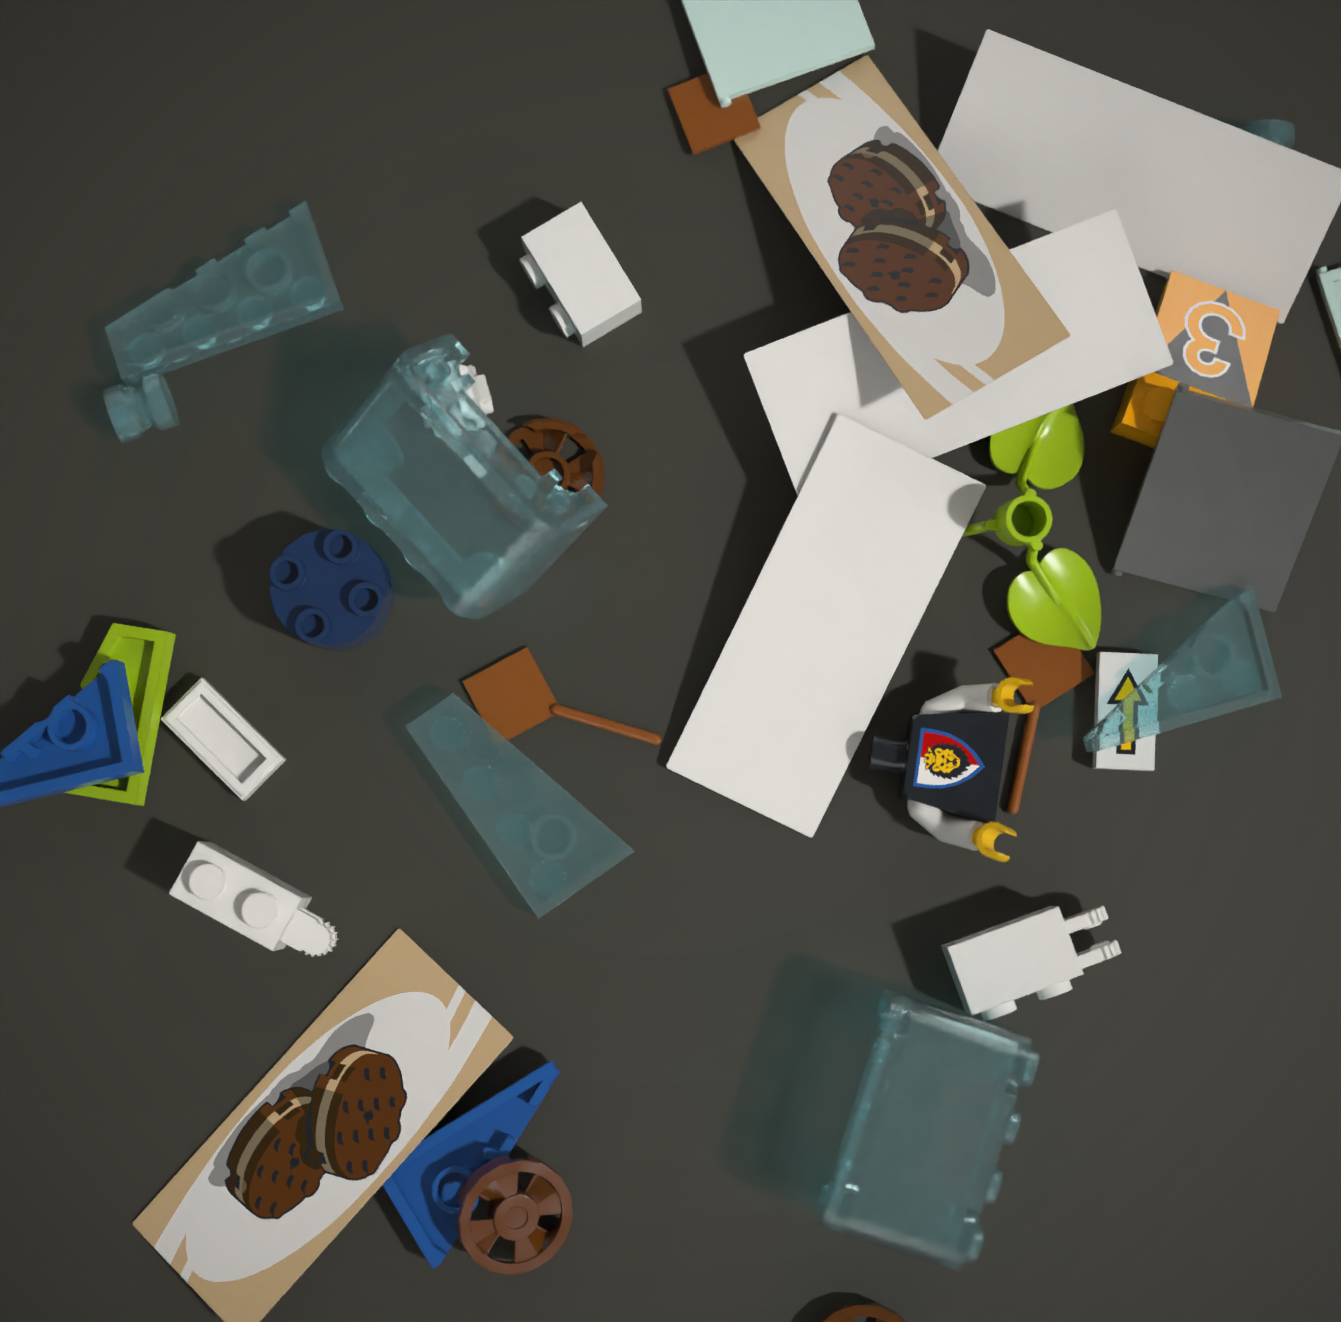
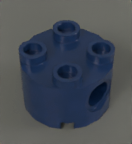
[269,529,395,652]

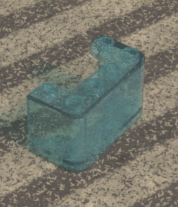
[321,333,608,619]
[814,988,1039,1271]

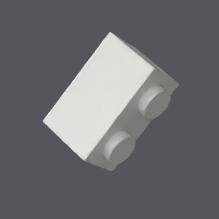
[519,202,642,347]

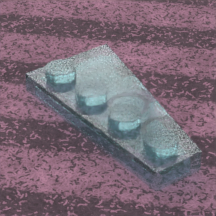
[105,200,344,386]
[405,693,635,919]

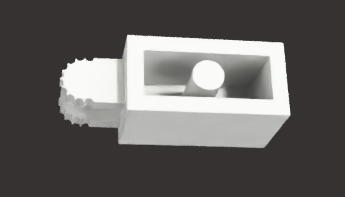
[169,841,339,957]
[941,905,1122,1021]

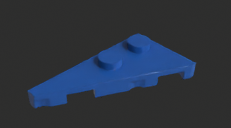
[0,660,144,808]
[383,1059,560,1269]

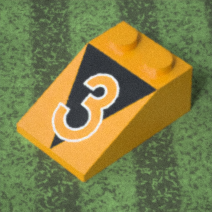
[1110,271,1280,448]

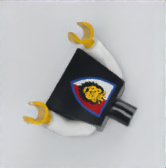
[868,677,1034,862]

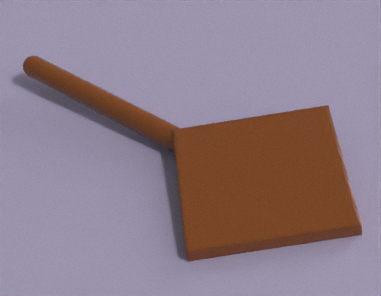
[668,73,761,155]
[993,633,1095,815]
[462,647,662,746]

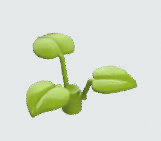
[962,403,1101,651]

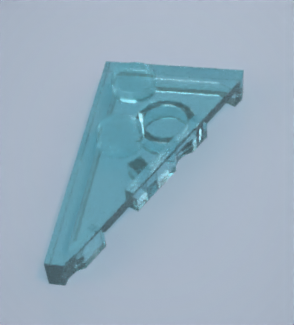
[1083,589,1282,752]

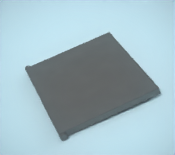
[1111,382,1341,613]

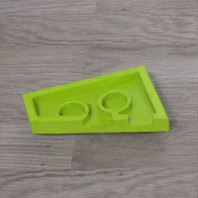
[63,623,176,806]

